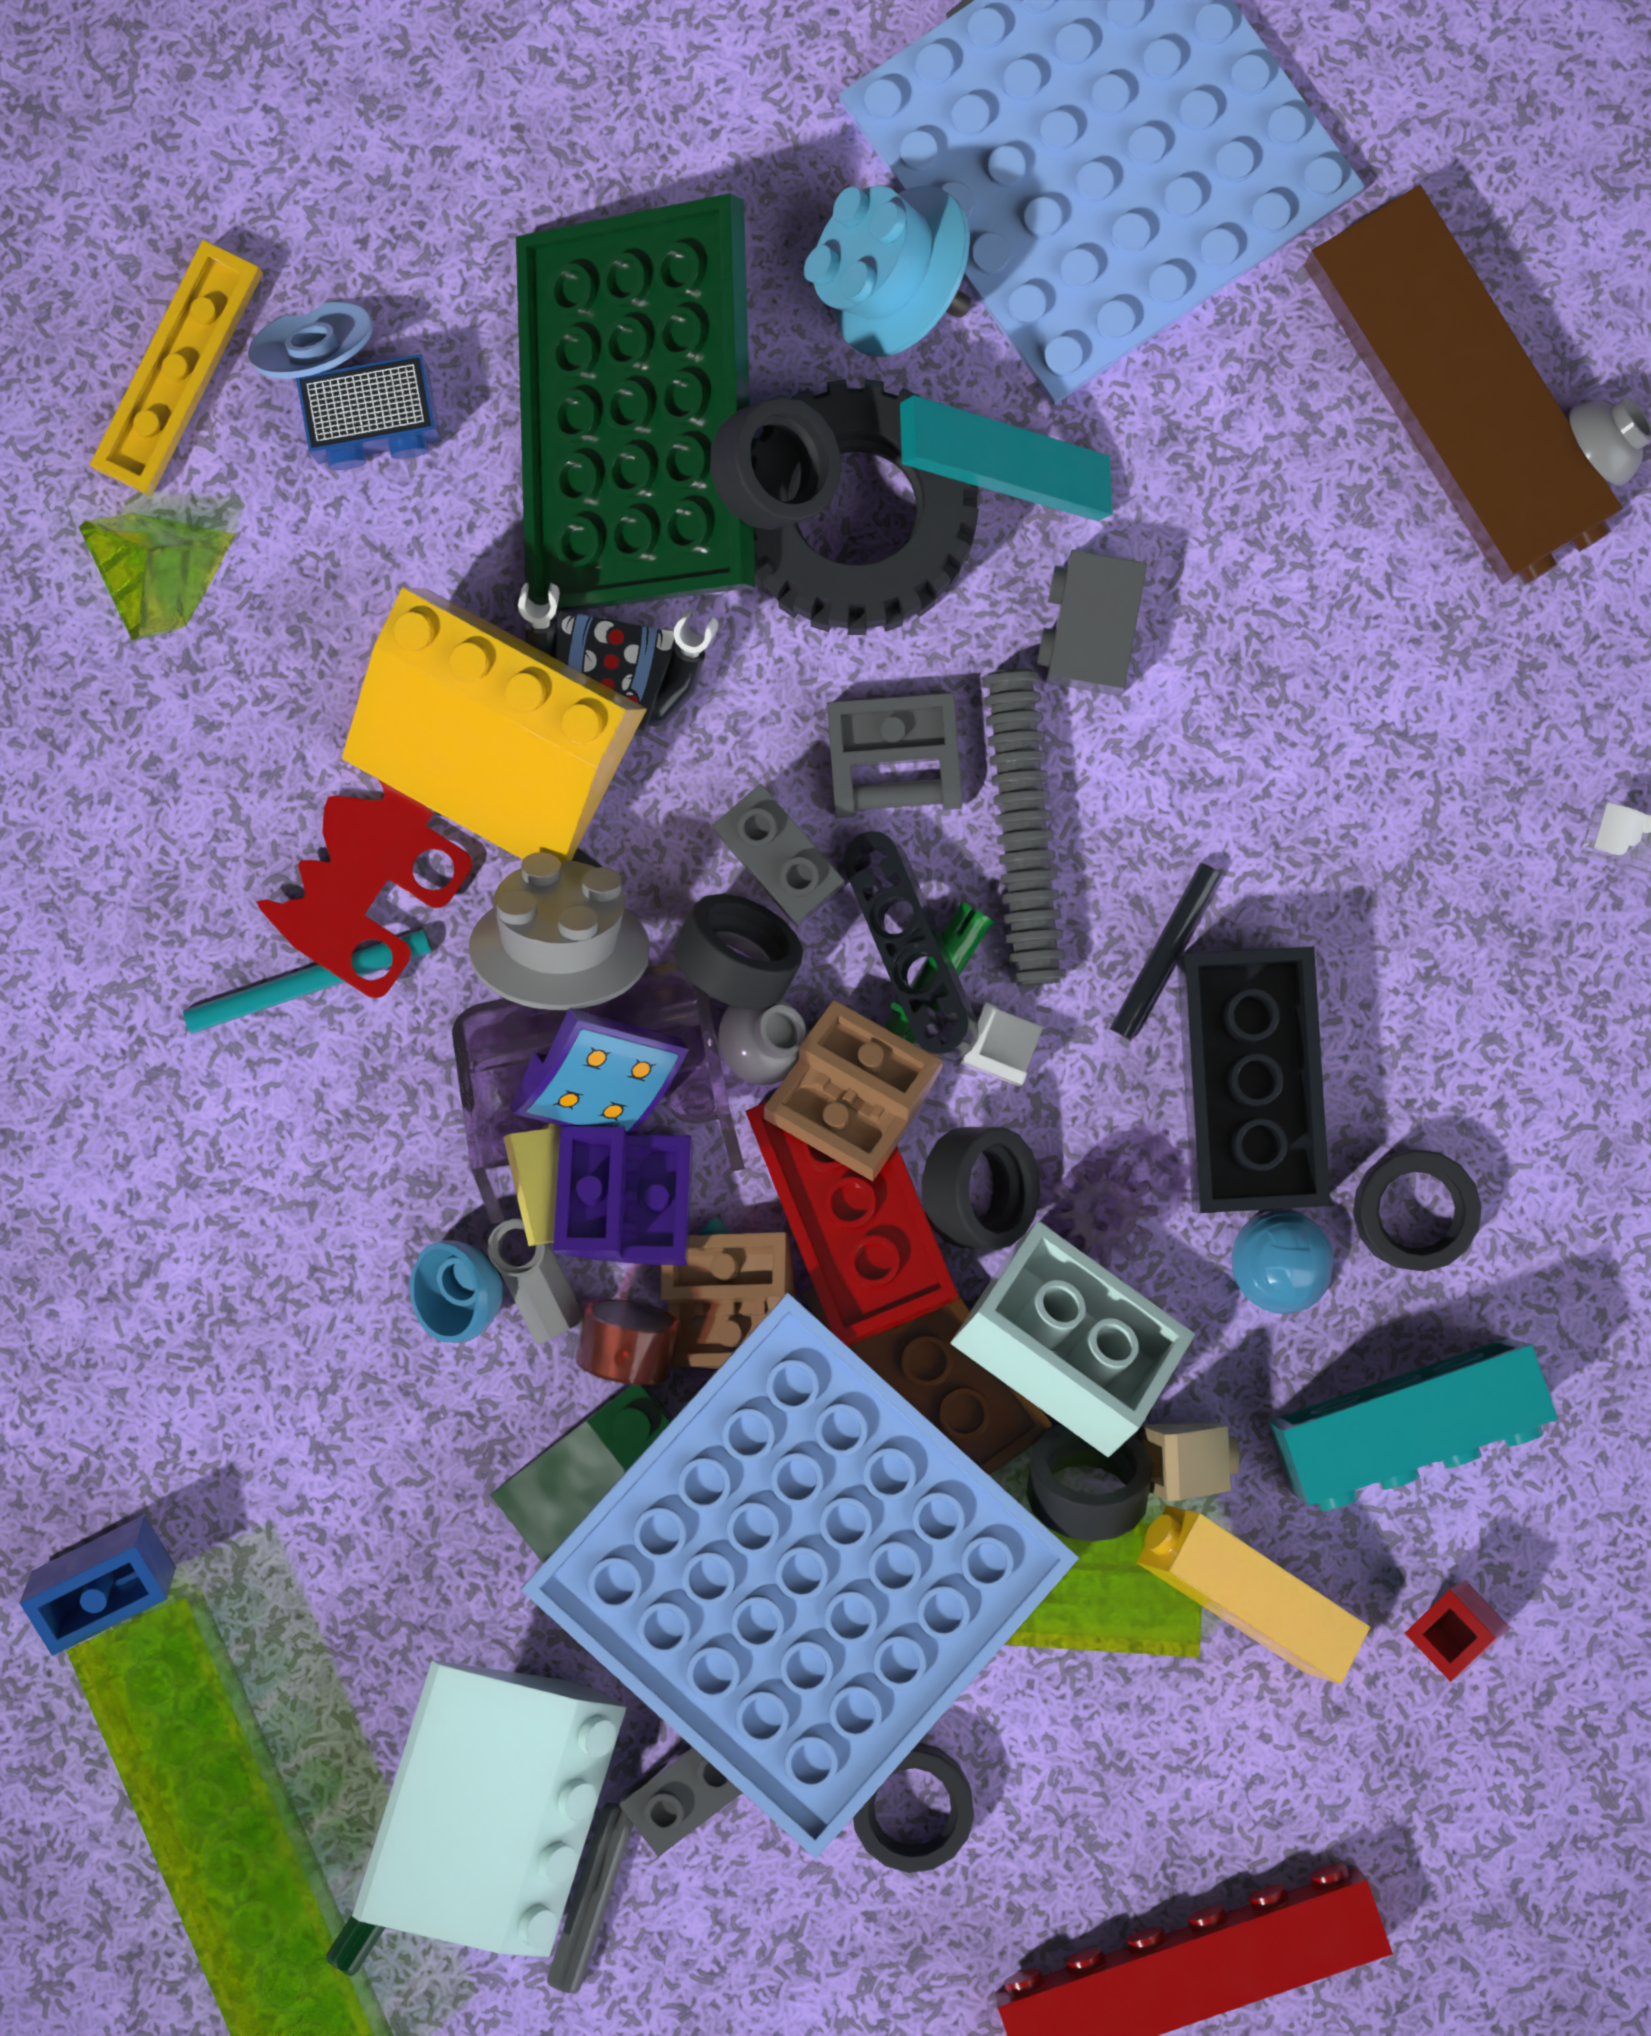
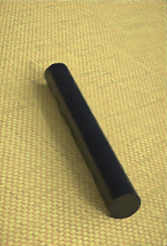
[1109,862,1222,1041]

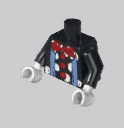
[518,583,718,737]

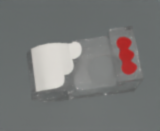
[1580,802,1651,878]

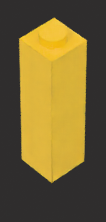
[1136,1505,1370,1684]

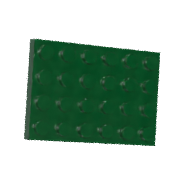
[516,193,755,614]

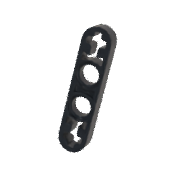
[843,831,979,1061]

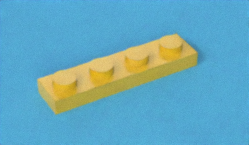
[89,239,263,497]

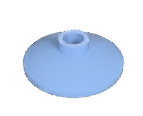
[248,302,373,379]

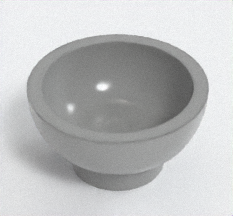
[1569,397,1651,487]
[718,999,806,1085]

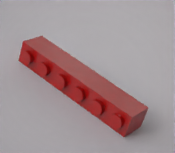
[995,1863,1393,2036]

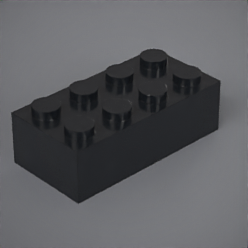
[1177,946,1330,1213]

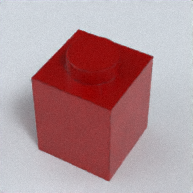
[1405,1580,1511,1682]

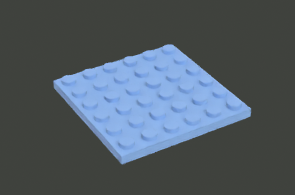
[839,0,1365,405]
[521,1293,1079,1859]

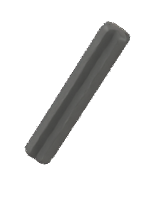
[547,1802,633,1994]

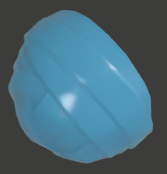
[1231,1209,1334,1314]
[410,1240,504,1343]

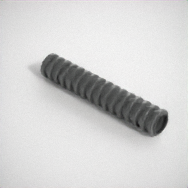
[982,668,1067,986]

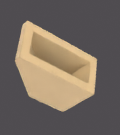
[1139,1422,1239,1501]

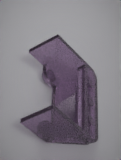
[452,962,745,1224]

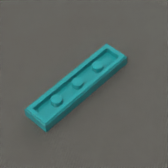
[900,395,1113,522]

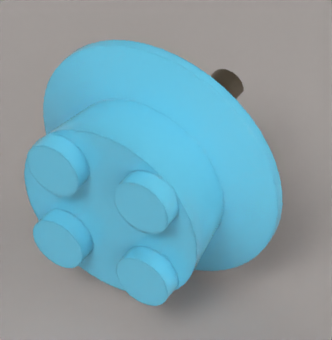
[804,186,971,357]

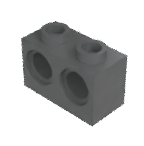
[712,783,845,928]
[619,1742,743,1857]

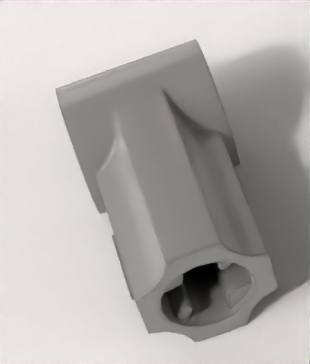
[487,1218,587,1346]

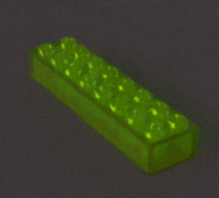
[66,1588,394,2036]

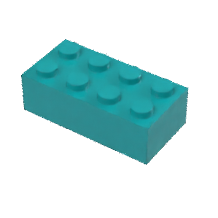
[1267,1338,1559,1511]

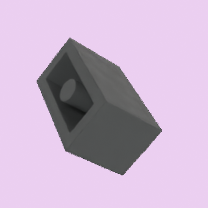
[1036,550,1147,697]

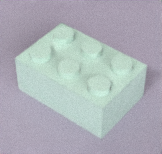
[950,1221,1195,1457]

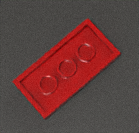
[745,1101,961,1346]

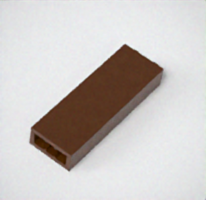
[1304,184,1623,585]

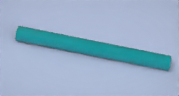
[183,929,432,1034]

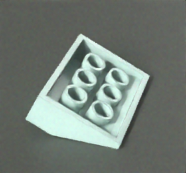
[352,1660,627,1957]

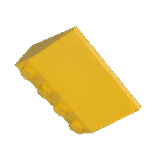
[341,587,647,864]

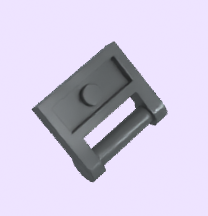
[827,693,962,818]

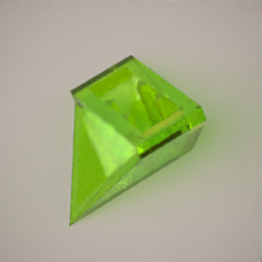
[79,513,236,641]

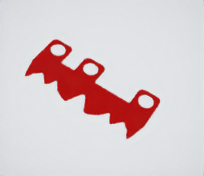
[256,779,472,998]

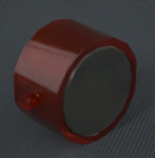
[575,1299,680,1385]

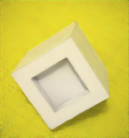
[960,1002,1043,1087]

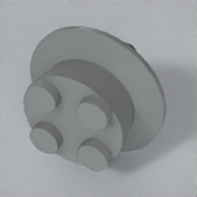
[469,852,650,1026]

